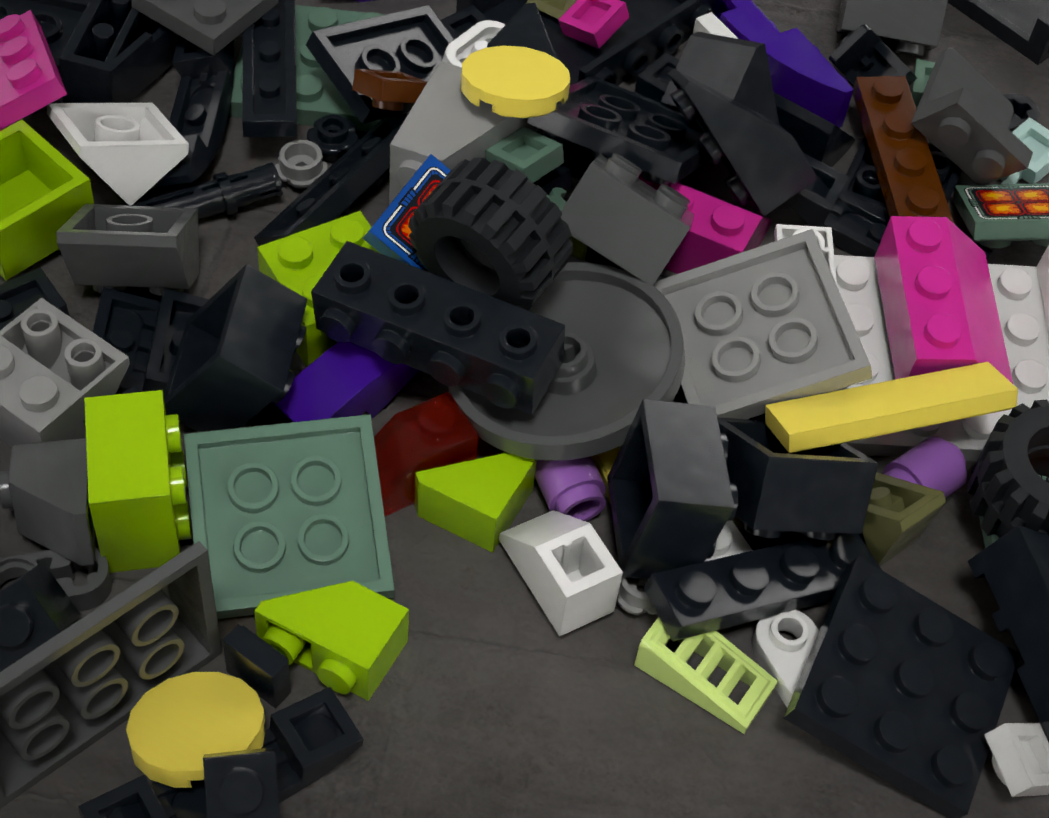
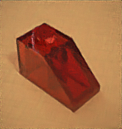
[374,392,478,516]

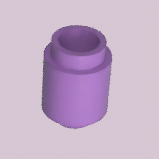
[883,436,967,498]
[535,456,606,521]

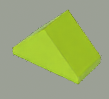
[414,453,537,553]

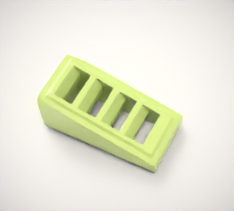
[634,617,778,734]

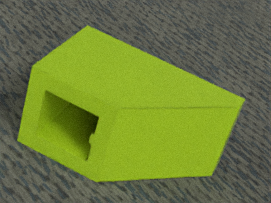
[254,581,409,701]

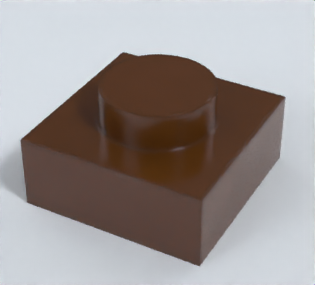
[352,69,427,111]

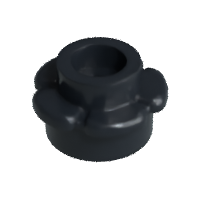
[307,114,359,163]

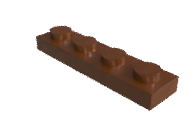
[853,76,954,223]

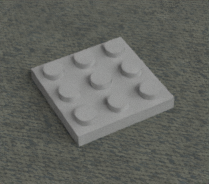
[653,229,872,419]

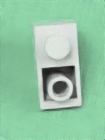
[499,510,623,637]

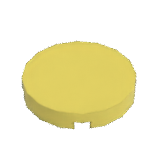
[461,45,570,118]
[126,672,265,788]

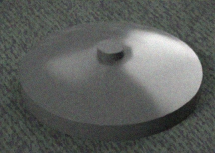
[448,262,685,461]

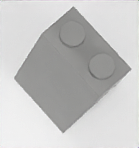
[389,61,537,205]

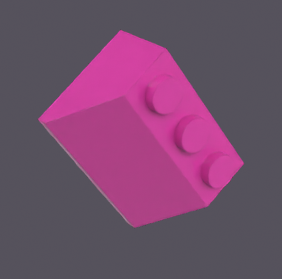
[638,175,772,274]
[874,216,1013,384]

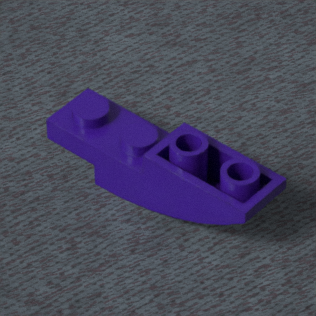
[715,0,854,128]

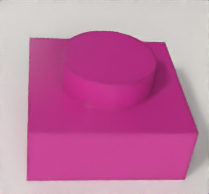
[558,0,630,49]

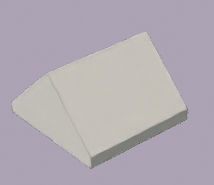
[47,102,189,206]

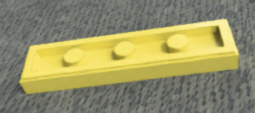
[765,362,1018,454]

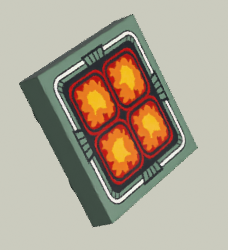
[953,183,1049,248]

